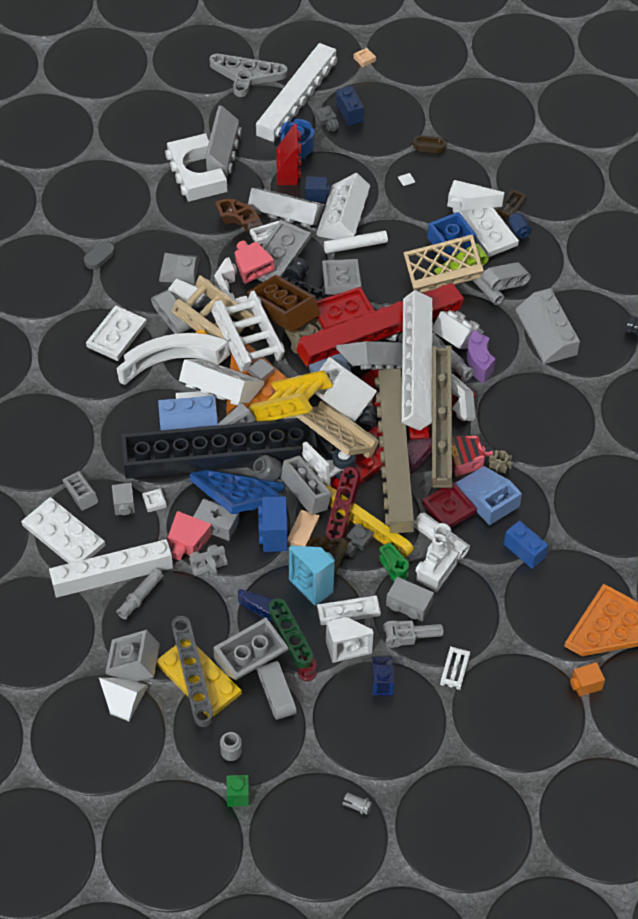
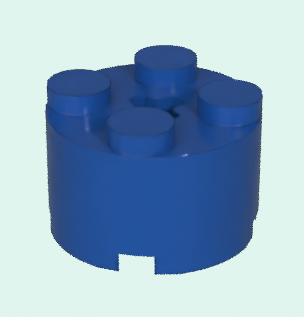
[281,119,314,159]

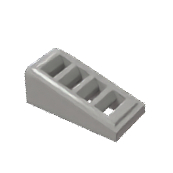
[216,403,256,426]
[62,471,98,511]

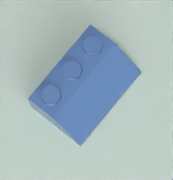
[158,396,217,431]

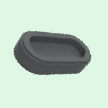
[84,242,114,269]

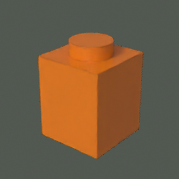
[570,662,605,697]

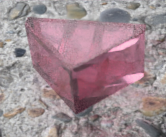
[407,438,432,475]

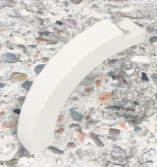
[116,333,230,385]

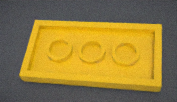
[156,640,242,718]

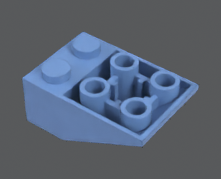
[455,466,522,525]

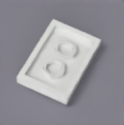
[86,305,147,361]

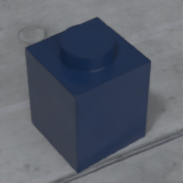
[305,176,330,202]

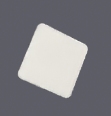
[398,173,415,186]

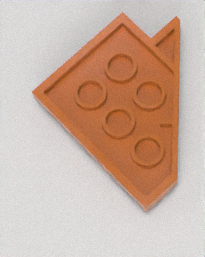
[564,584,638,656]

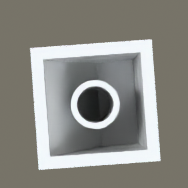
[315,357,376,422]

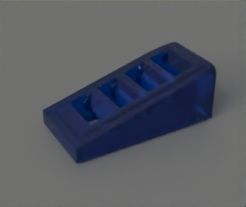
[238,589,277,623]

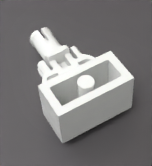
[416,534,459,592]

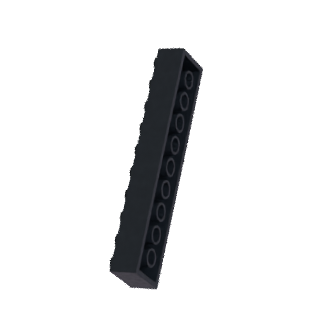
[122,418,317,479]

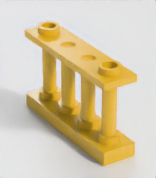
[248,370,333,422]

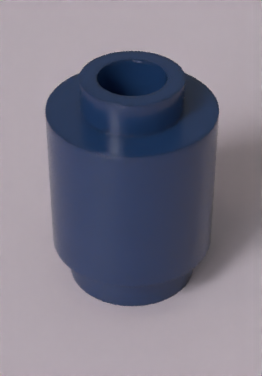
[509,212,532,238]

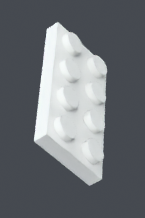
[453,208,519,257]
[21,497,105,563]

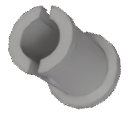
[343,792,372,815]

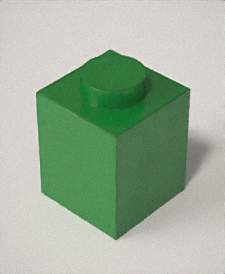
[227,775,249,807]

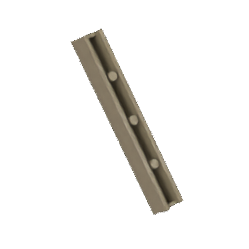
[432,345,452,488]

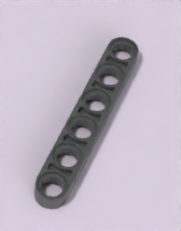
[172,616,213,727]

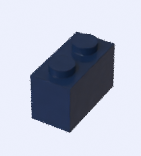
[336,86,364,126]

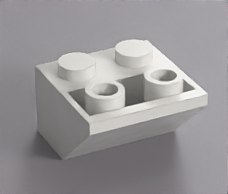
[432,310,484,349]

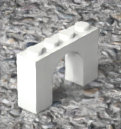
[165,133,227,202]

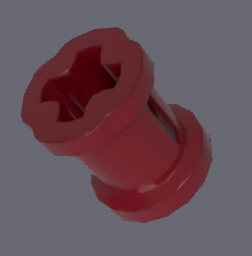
[298,656,317,682]

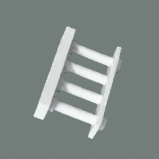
[211,291,285,372]

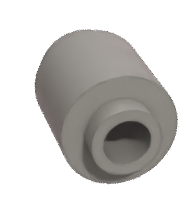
[220,732,242,761]

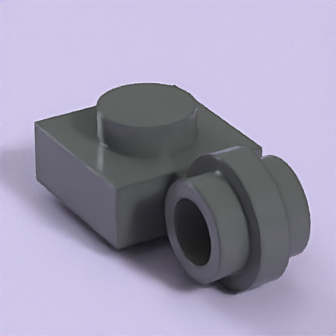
[314,106,339,132]
[344,523,374,557]

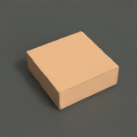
[354,48,376,67]

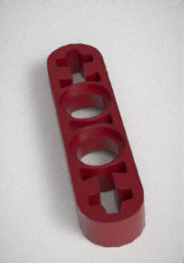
[326,467,361,540]

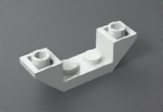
[214,257,253,313]
[452,374,476,421]

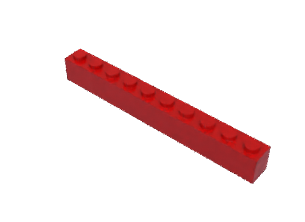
[296,283,464,367]

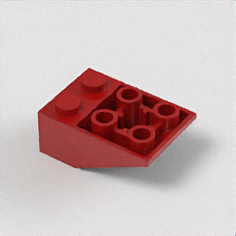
[276,124,301,185]

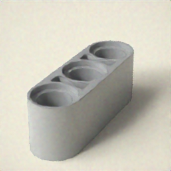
[481,262,531,291]
[151,290,192,334]
[257,661,296,720]

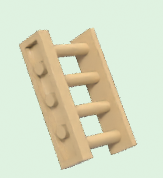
[171,275,255,354]

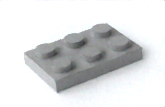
[322,259,361,295]

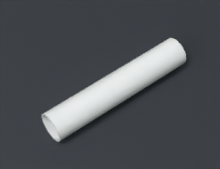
[324,231,388,254]

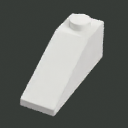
[447,180,504,210]

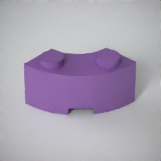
[467,330,495,384]

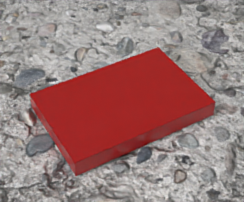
[316,287,375,330]

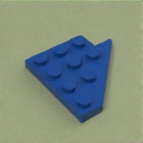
[190,470,284,514]

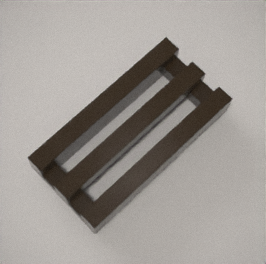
[496,189,527,220]

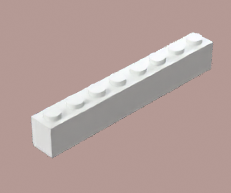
[256,43,337,142]
[402,290,433,431]

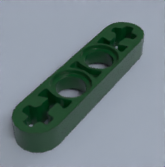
[269,598,313,669]

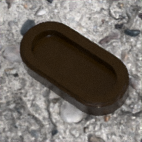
[413,135,446,153]

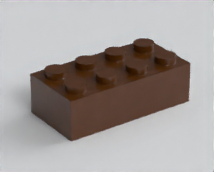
[247,275,320,332]

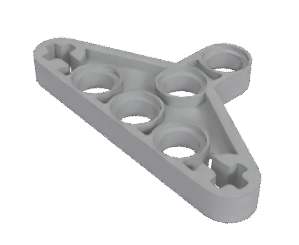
[210,54,287,97]

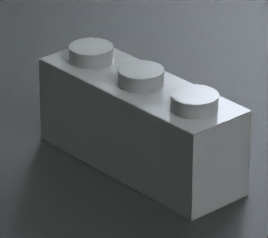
[281,456,331,515]

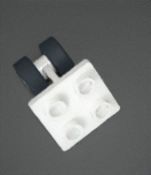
[302,442,356,486]

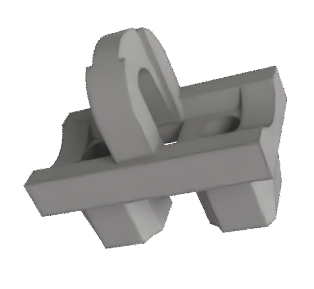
[189,544,228,576]

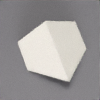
[99,678,148,721]

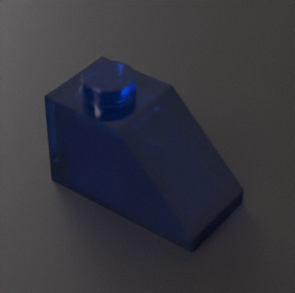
[371,656,394,695]

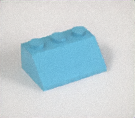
[289,546,335,606]

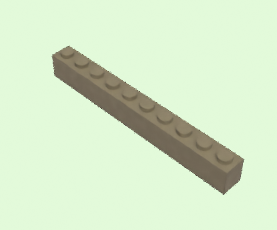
[375,369,414,533]

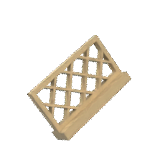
[404,235,484,293]
[296,401,379,458]

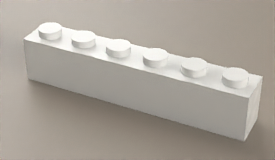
[49,539,173,598]

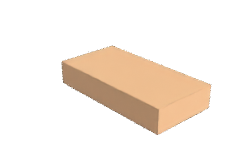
[287,510,319,546]

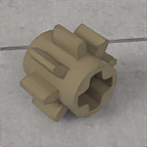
[489,450,512,474]

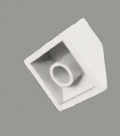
[326,617,373,663]

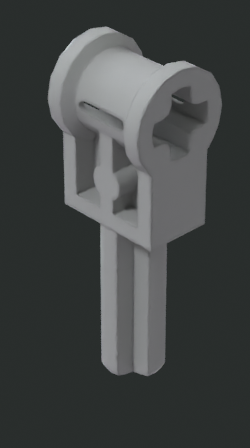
[383,621,443,648]

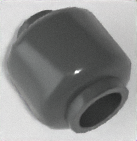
[253,455,282,481]

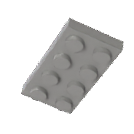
[257,220,311,282]

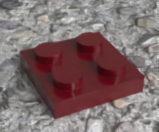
[422,482,477,528]

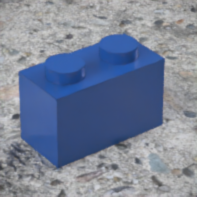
[504,520,548,569]

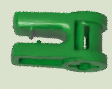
[379,543,409,582]

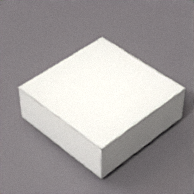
[142,488,167,512]

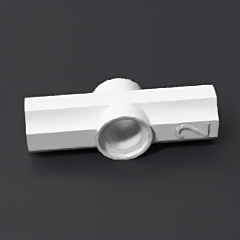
[414,513,470,560]

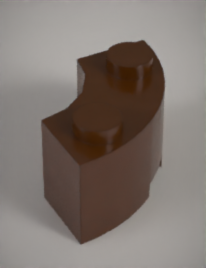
[215,199,263,232]

